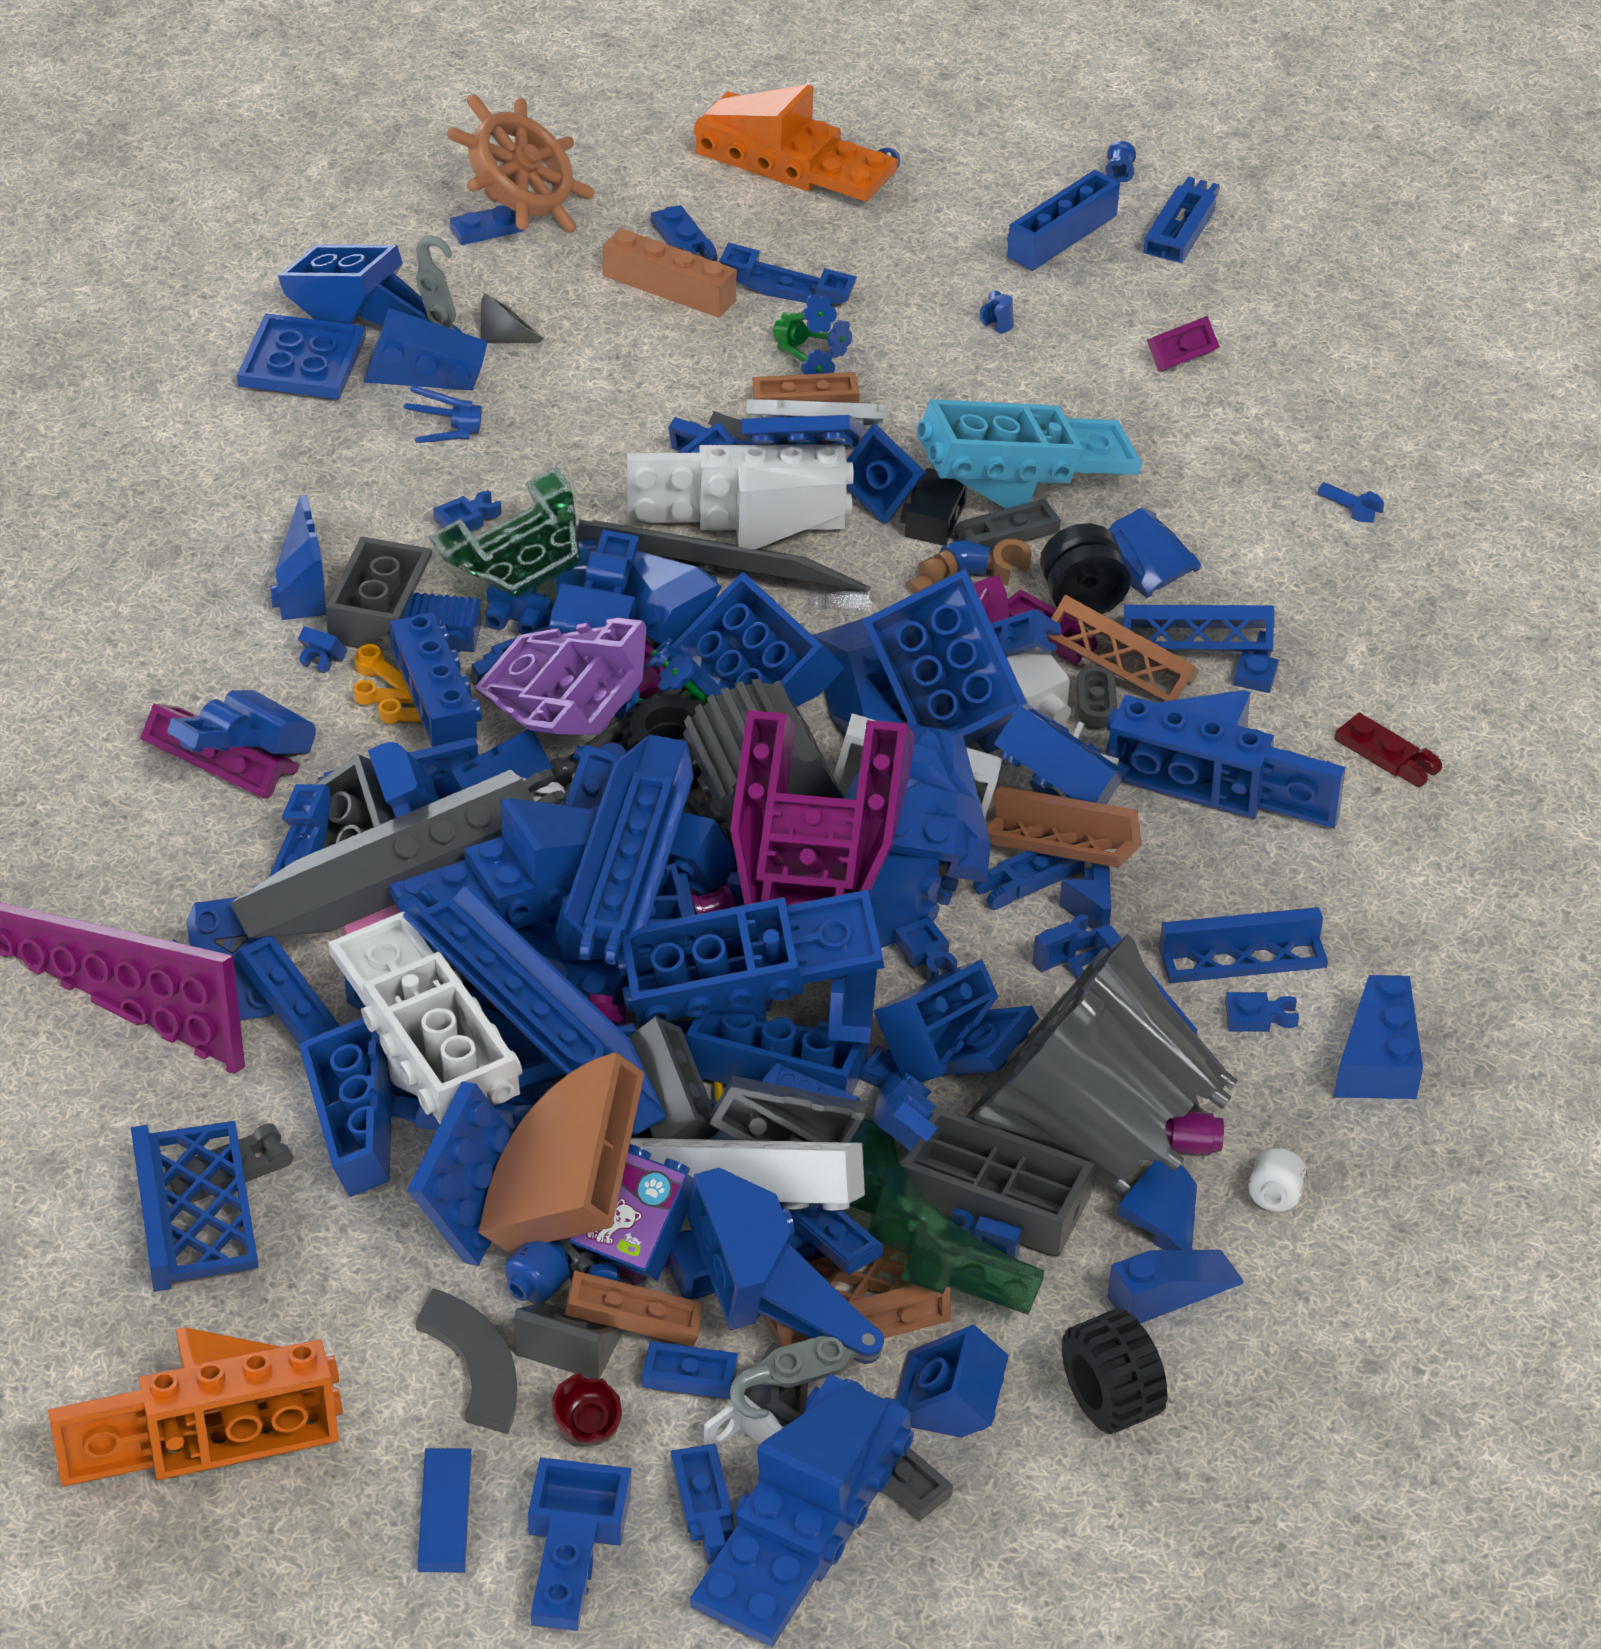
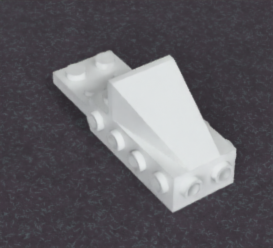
[627,444,854,550]
[328,911,522,1124]

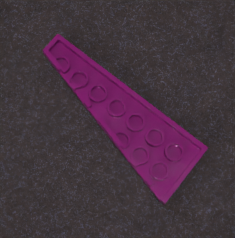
[0,902,245,1073]

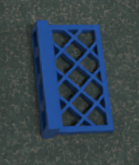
[131,1121,259,1292]

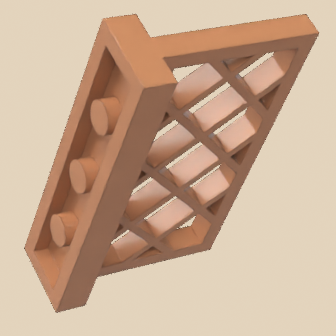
[764,1234,951,1347]

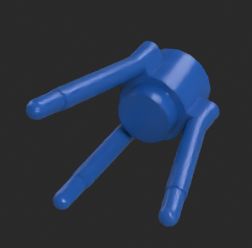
[404,386,482,443]

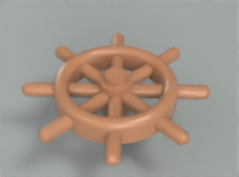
[447,94,595,233]

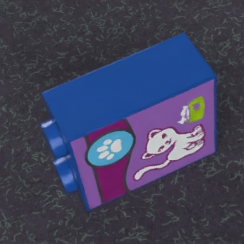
[568,1144,693,1282]

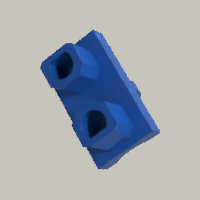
[485,579,553,635]

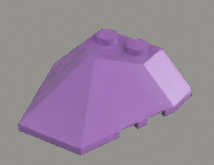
[474,618,646,735]

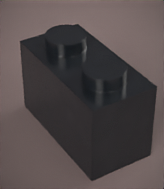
[901,468,967,546]

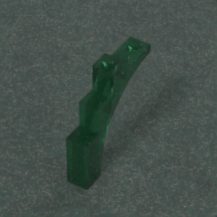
[849,1118,1045,1315]

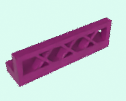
[140,703,300,798]

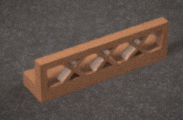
[1046,595,1198,701]
[986,786,1142,868]

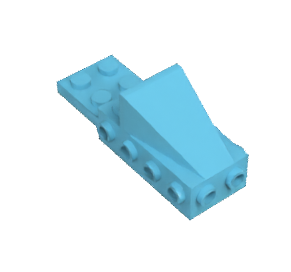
[917,399,1143,509]

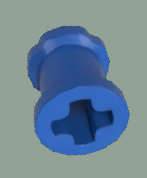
[1106,141,1136,182]

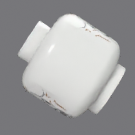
[1248,1148,1308,1212]

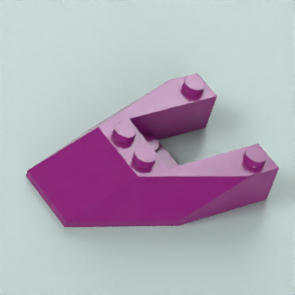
[730,710,915,906]

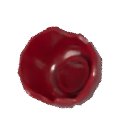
[552,1373,622,1446]

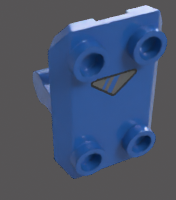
[186,897,275,1021]

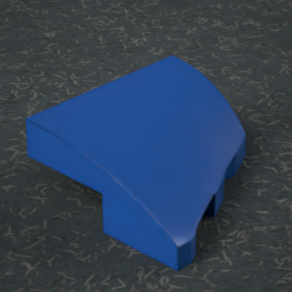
[1117,1161,1197,1250]

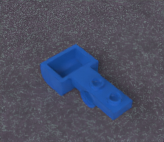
[549,529,639,634]
[167,690,316,754]
[368,742,440,818]
[528,1457,631,1631]

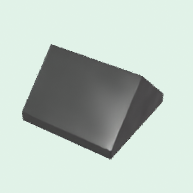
[514,1302,624,1379]

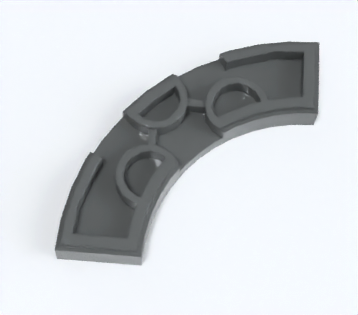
[416,1288,517,1434]

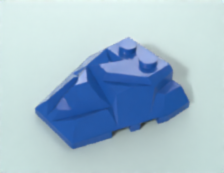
[843,720,991,883]

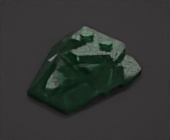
[429,466,581,598]

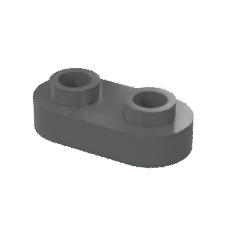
[1076,666,1117,728]

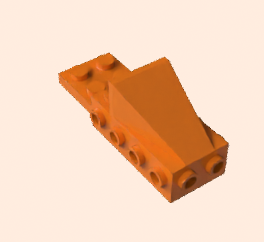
[693,84,898,202]
[48,1327,343,1487]

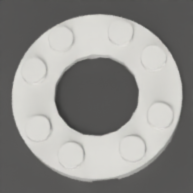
[746,399,888,426]

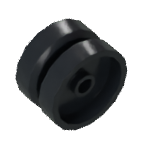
[1040,523,1131,614]

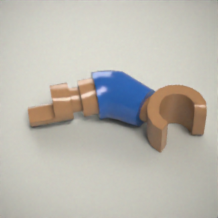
[905,539,1032,594]

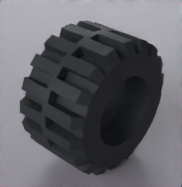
[622,694,704,790]
[1062,1308,1168,1434]

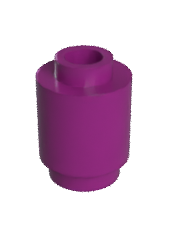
[1165,1111,1224,1155]

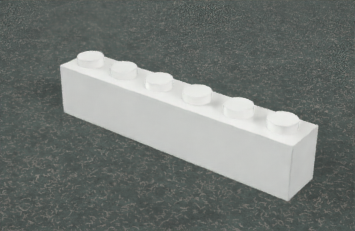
[630,1138,865,1210]

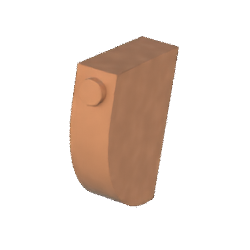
[478,1052,645,1252]

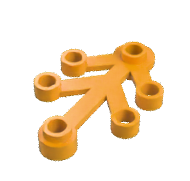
[353,644,421,724]

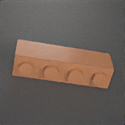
[603,228,737,318]

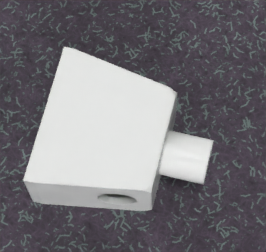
[1007,647,1071,724]

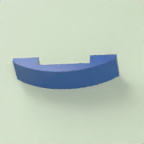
[719,242,857,305]
[252,784,330,888]

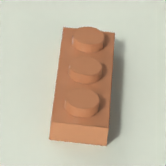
[752,372,860,403]
[565,1270,703,1347]

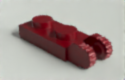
[1335,712,1443,788]

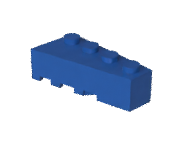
[298,1017,392,1197]

